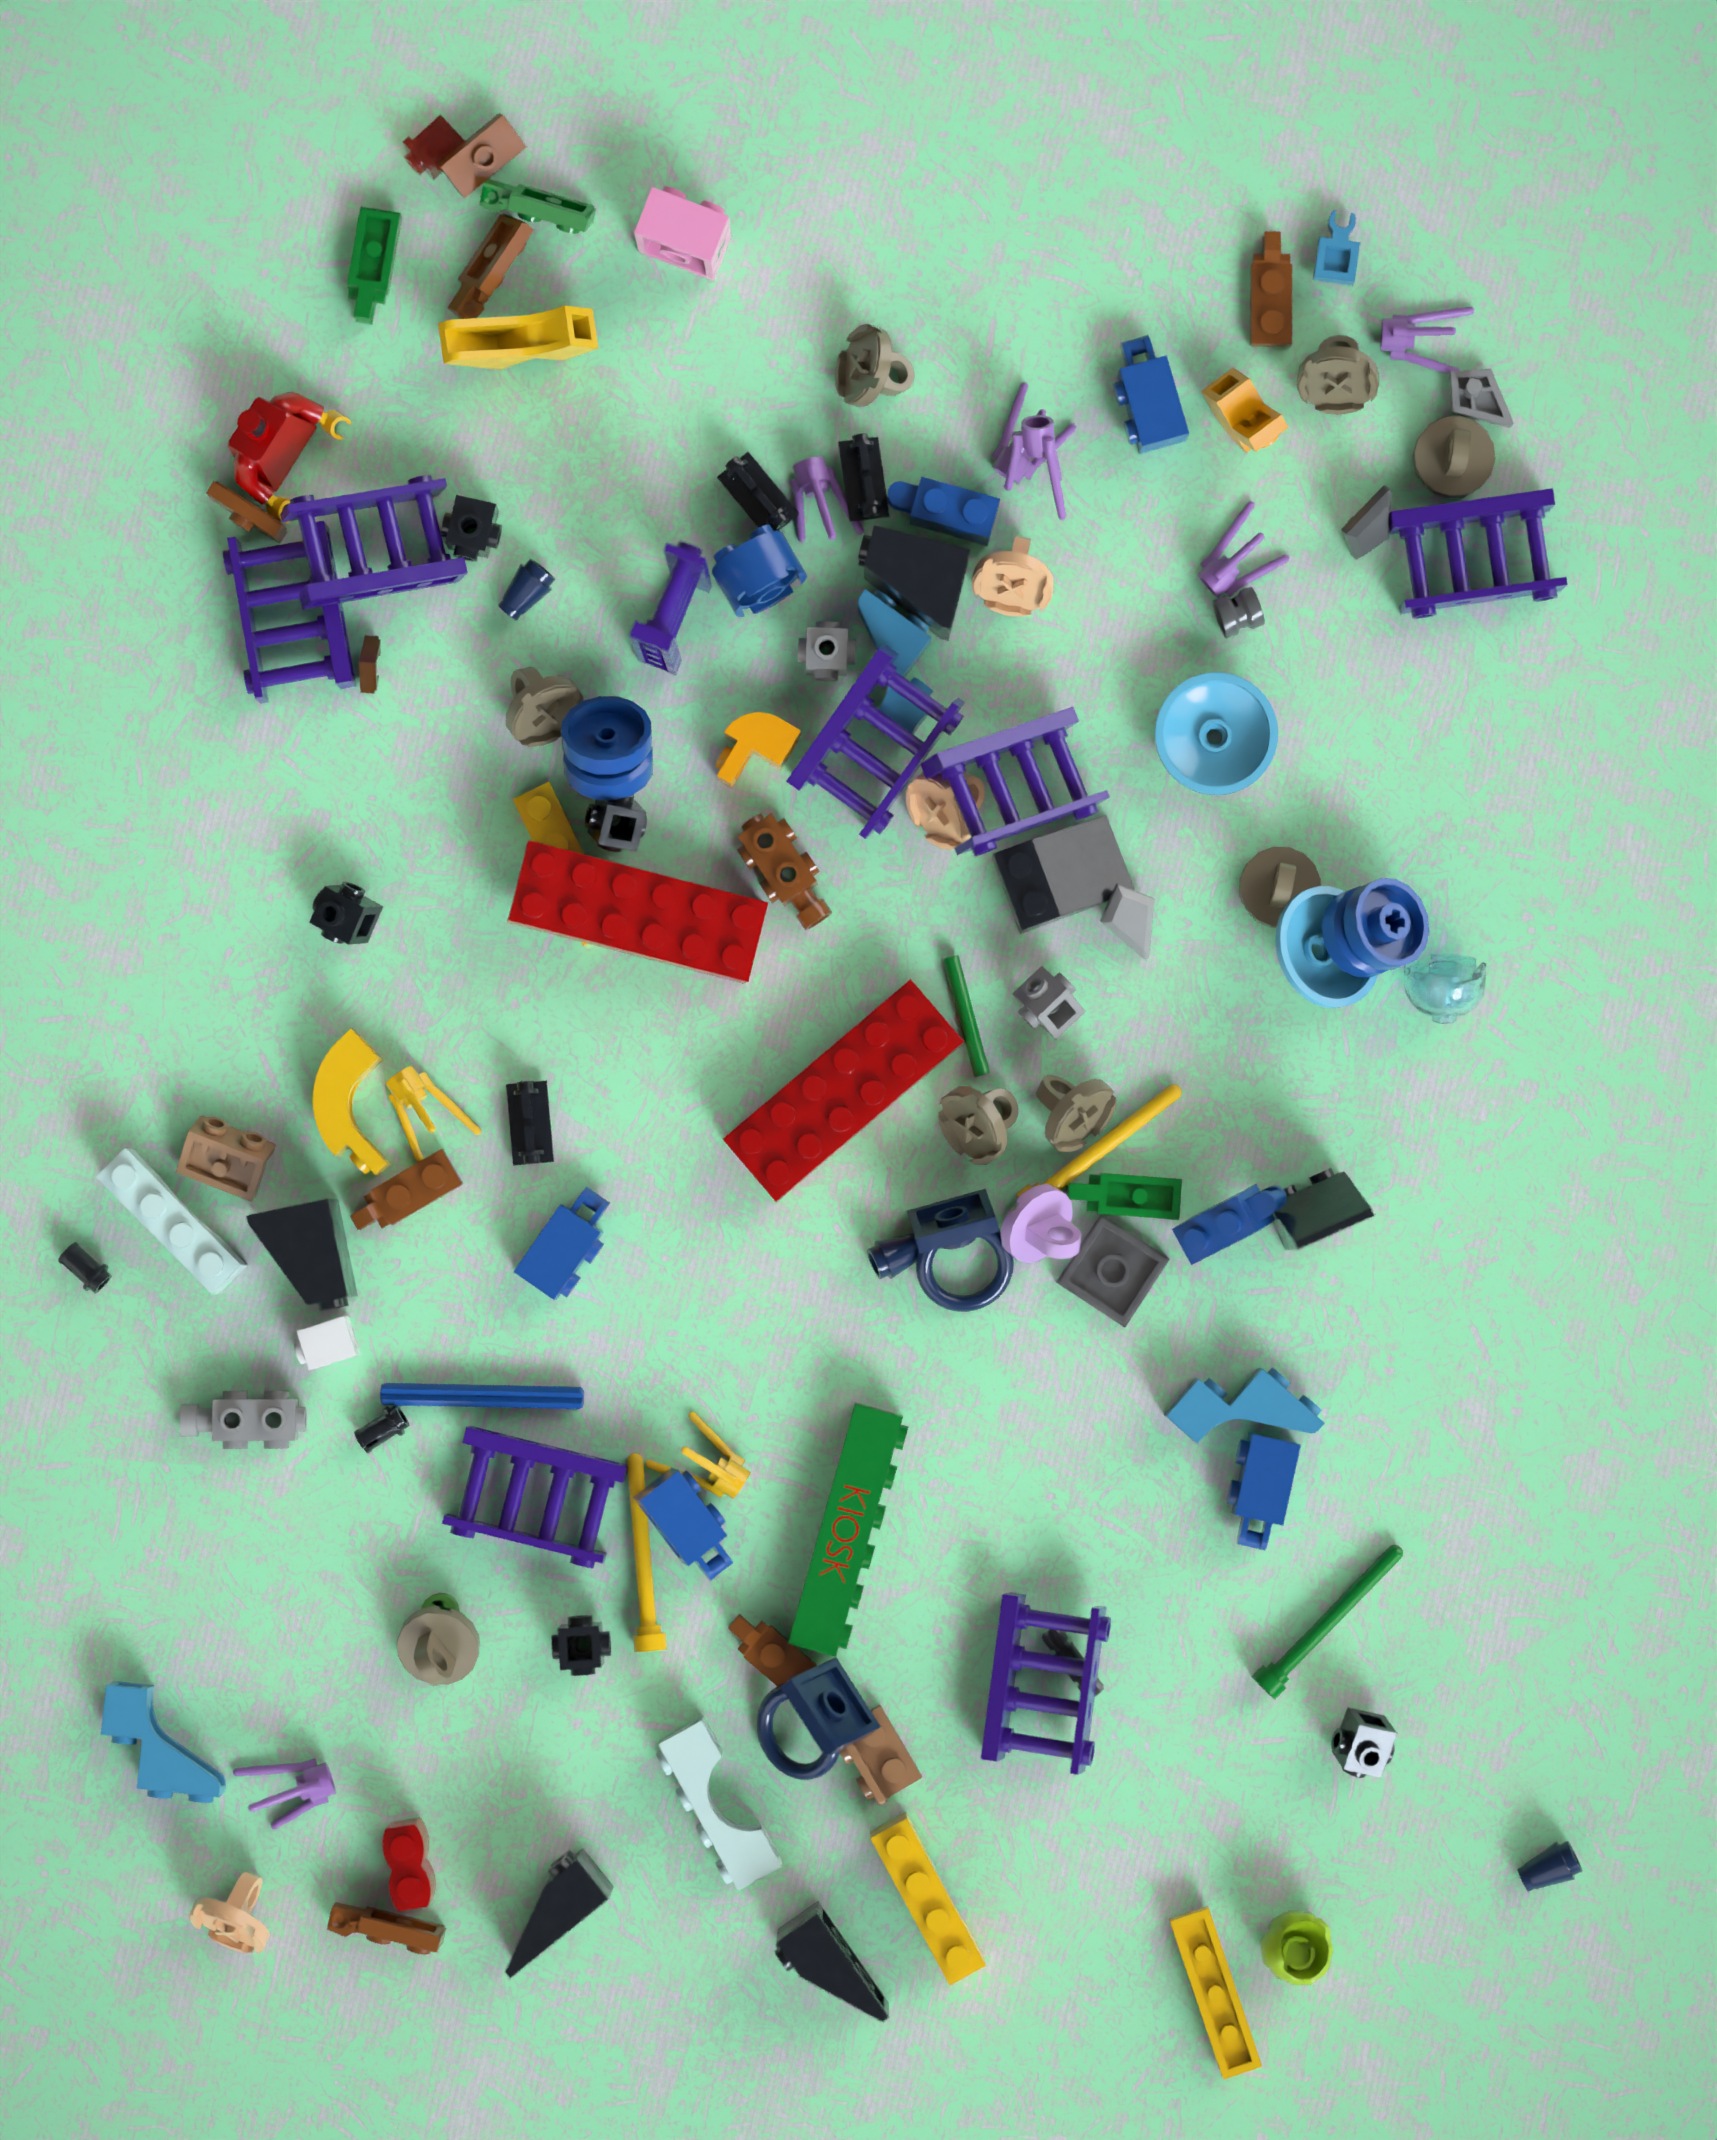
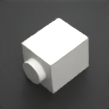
[294,1316,361,1371]

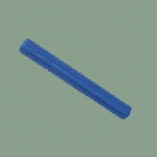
[380,1383,584,1409]

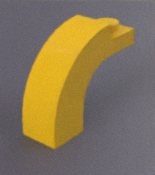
[313,1029,391,1175]

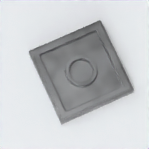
[1056,1214,1170,1328]

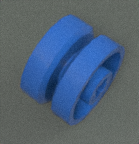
[561,696,653,800]
[1322,878,1429,978]

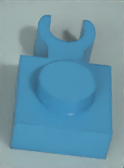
[1313,210,1360,286]

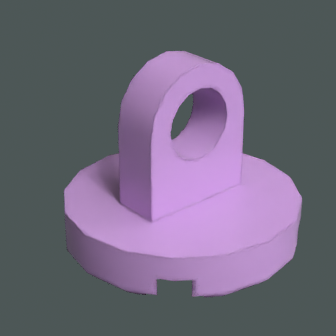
[1001,1184,1081,1263]

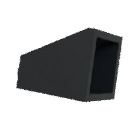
[858,525,970,641]
[246,1199,358,1311]

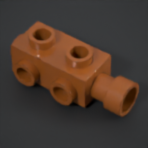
[736,813,832,931]

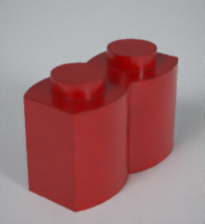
[382,1817,436,1911]

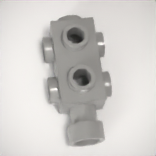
[179,1391,306,1449]

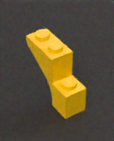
[438,305,598,370]

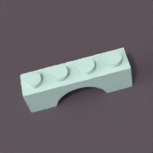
[96,1148,248,1294]
[656,1716,782,1891]

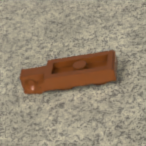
[447,214,534,319]
[1250,231,1292,347]
[350,1149,463,1230]
[728,1614,818,1686]
[327,1902,446,1955]

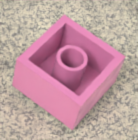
[634,186,731,281]

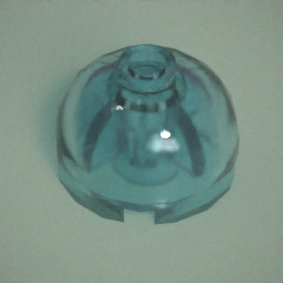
[1404,954,1486,1024]

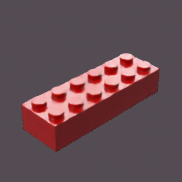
[506,840,769,984]
[723,979,964,1203]

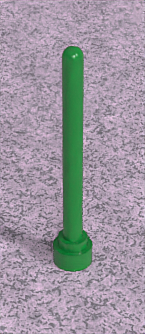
[1251,1545,1403,1700]

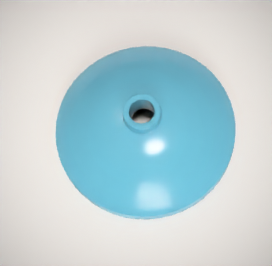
[1155,672,1278,795]
[1275,886,1378,1008]

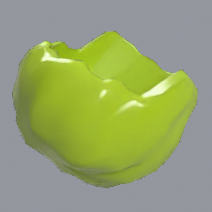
[1260,1910,1333,1986]

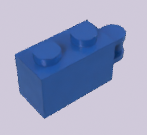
[1113,335,1189,454]
[887,476,1000,546]
[1172,1184,1287,1265]
[513,1187,610,1300]
[1226,1432,1301,1551]
[633,1467,733,1581]

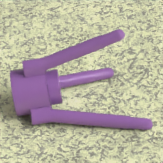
[1380,307,1475,374]
[992,382,1076,484]
[1004,415,1066,520]
[790,456,864,542]
[1197,501,1289,598]
[233,1758,336,1829]

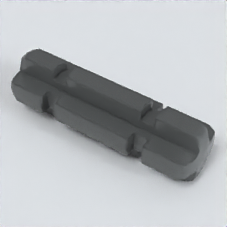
[1042,1629,1104,1697]

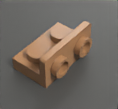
[176,1116,276,1202]
[840,1705,922,1805]

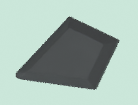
[1341,485,1391,560]

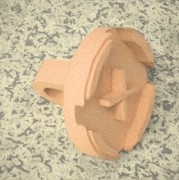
[972,536,1054,617]
[906,772,985,850]
[189,1871,270,1953]

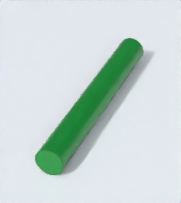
[943,955,990,1077]

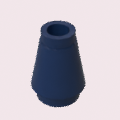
[498,558,555,621]
[867,1233,919,1279]
[1517,1841,1583,1892]

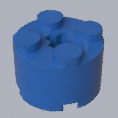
[712,524,807,617]

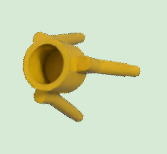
[386,1066,481,1162]
[645,1412,751,1499]

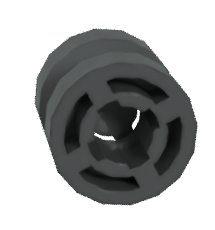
[1212,587,1265,639]

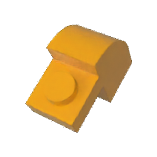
[1201,368,1288,453]
[715,712,802,788]

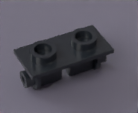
[838,433,890,522]
[717,452,799,531]
[506,1080,554,1166]

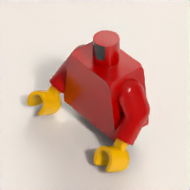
[228,392,352,524]

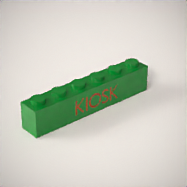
[788,1402,909,1657]

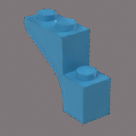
[858,589,933,734]
[1164,1367,1325,1443]
[101,1681,226,1803]

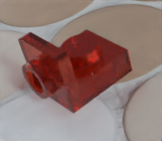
[402,115,465,180]

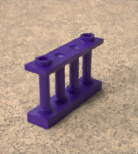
[280,475,468,610]
[1390,488,1568,619]
[223,521,357,703]
[629,541,712,675]
[786,645,965,839]
[920,707,1110,857]
[442,1426,628,1568]
[981,1592,1111,1775]

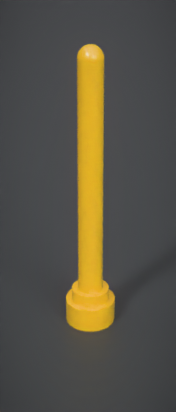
[1015,1084,1182,1198]
[627,1453,667,1652]

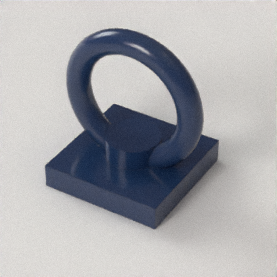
[907,1189,1014,1312]
[757,1658,881,1780]

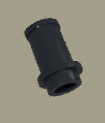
[58,1242,112,1294]
[354,1405,409,1453]

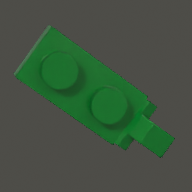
[479,179,596,234]
[347,207,402,325]
[1066,1173,1182,1220]

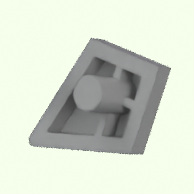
[1449,369,1514,428]
[1100,883,1155,959]

